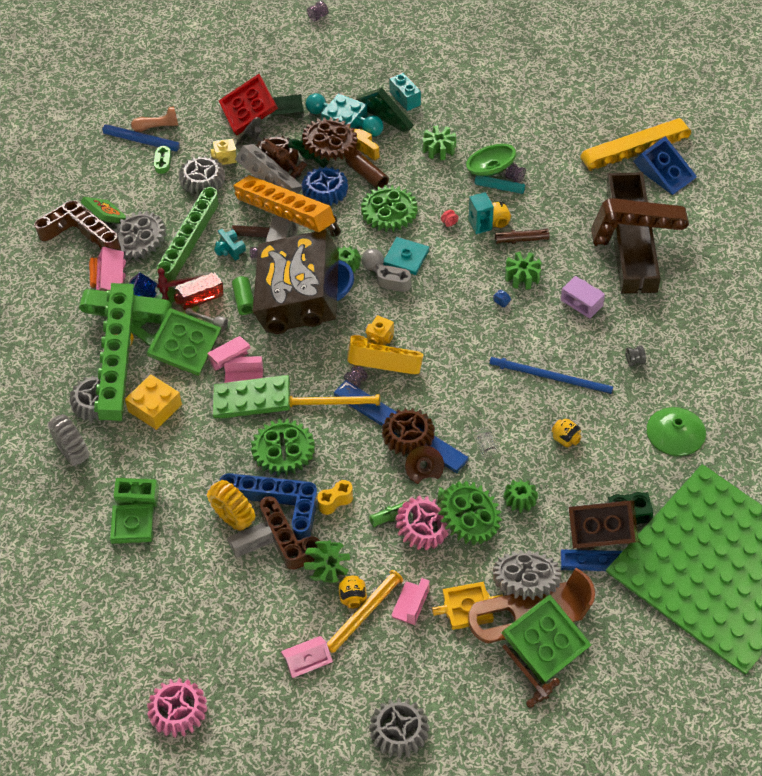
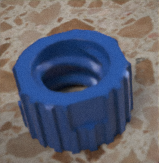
[493,289,511,307]

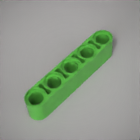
[79,289,172,324]

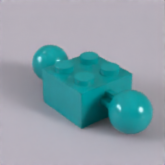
[306,93,384,137]

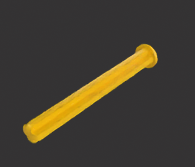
[327,570,404,653]

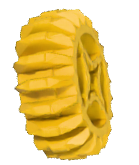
[207,480,256,531]

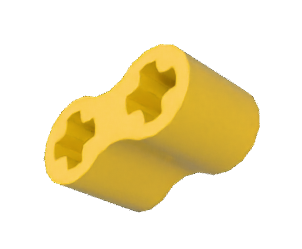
[317,480,353,515]

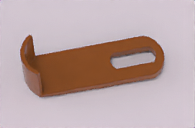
[468,568,595,644]

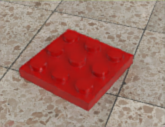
[218,74,278,136]

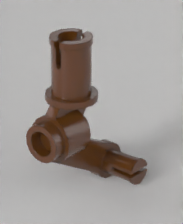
[261,139,308,179]

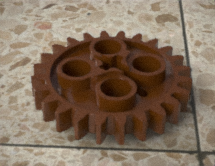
[302,117,358,161]

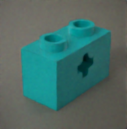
[389,73,421,111]
[468,192,494,234]

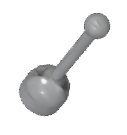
[185,308,228,332]

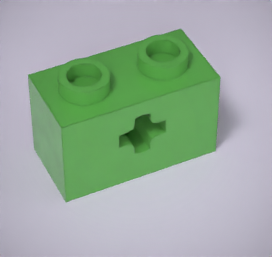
[113,478,159,507]

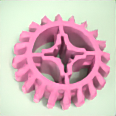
[395,496,450,550]
[147,678,207,738]

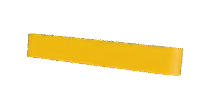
[580,118,691,171]

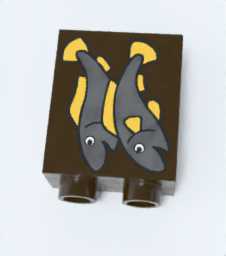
[253,229,339,334]

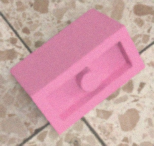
[207,336,250,371]
[224,356,263,383]
[392,578,430,625]
[281,636,333,678]

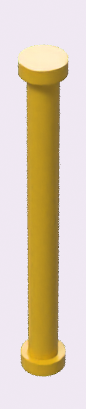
[290,394,381,407]

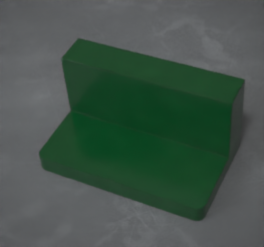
[270,94,304,115]

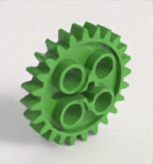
[361,185,418,232]
[251,418,315,476]
[438,481,502,545]

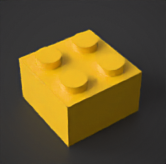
[125,374,182,430]

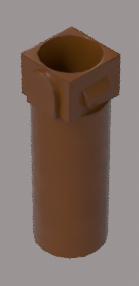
[344,149,389,190]

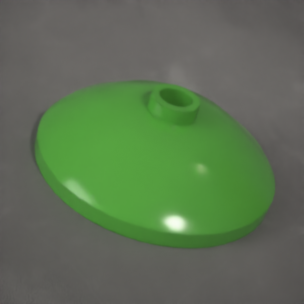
[466,144,517,176]
[647,407,706,456]

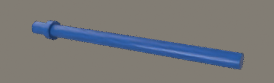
[489,357,613,394]

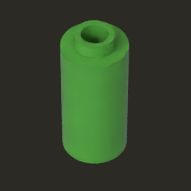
[232,276,254,315]

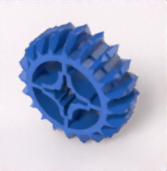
[302,166,348,207]

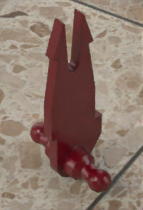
[157,268,212,301]

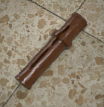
[495,228,550,244]

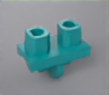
[214,229,246,261]

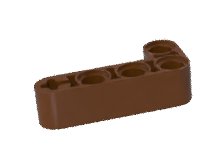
[260,496,320,570]

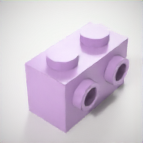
[561,276,605,318]

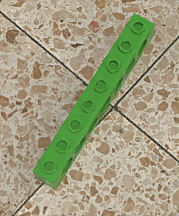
[94,283,135,421]

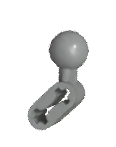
[361,248,411,292]

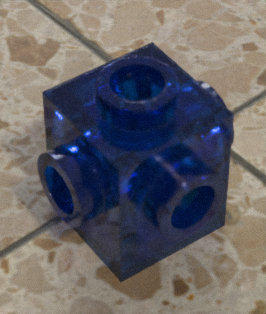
[129,272,158,298]

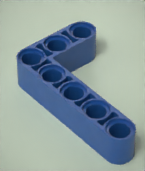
[219,473,317,541]

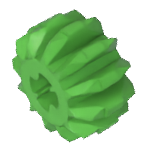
[337,246,361,273]
[503,478,538,513]

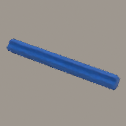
[102,124,180,152]

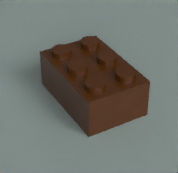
[569,500,639,549]

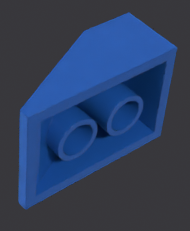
[633,136,697,195]

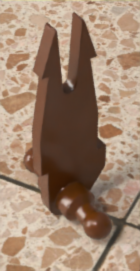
[502,644,560,708]

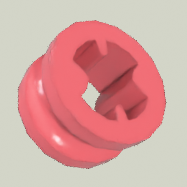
[441,209,459,227]

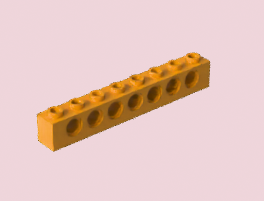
[233,175,335,232]

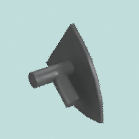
[235,117,263,146]

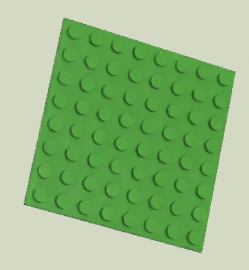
[605,464,762,675]

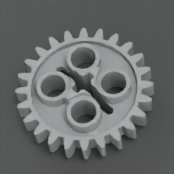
[112,211,167,261]
[493,550,561,600]

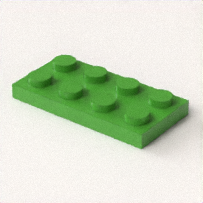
[213,375,290,418]

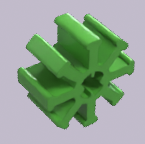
[422,125,456,160]
[505,252,541,290]
[304,540,350,583]

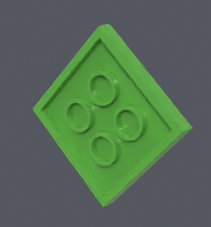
[147,308,221,376]
[501,595,592,684]

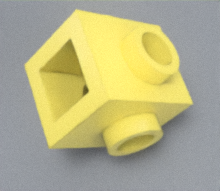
[211,139,237,165]

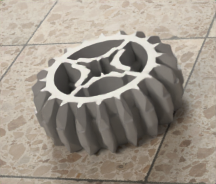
[179,155,225,196]
[69,375,113,423]
[48,414,89,466]
[369,698,429,759]

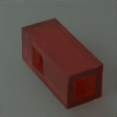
[174,272,223,311]

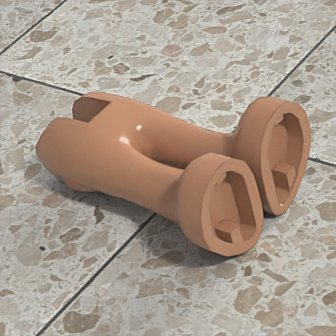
[131,106,179,132]

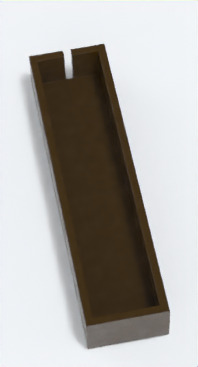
[606,172,661,294]

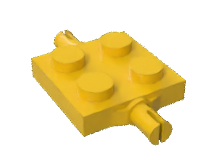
[432,582,503,630]

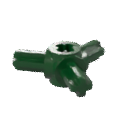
[288,138,330,168]

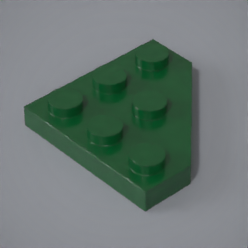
[356,87,414,132]

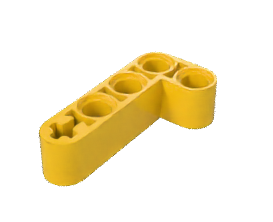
[347,335,424,374]

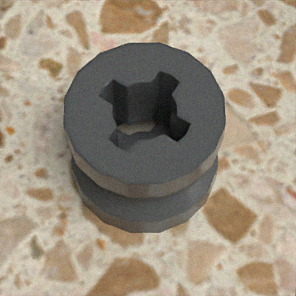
[625,345,646,366]

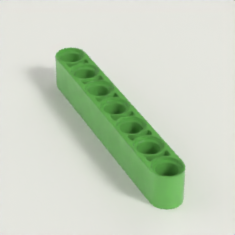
[157,187,219,282]

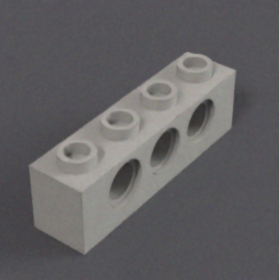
[235,144,302,193]

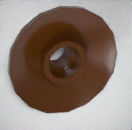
[405,445,444,484]

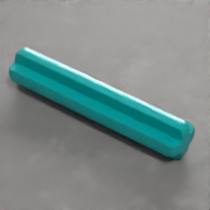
[475,175,525,194]

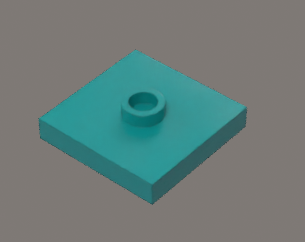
[383,237,429,275]

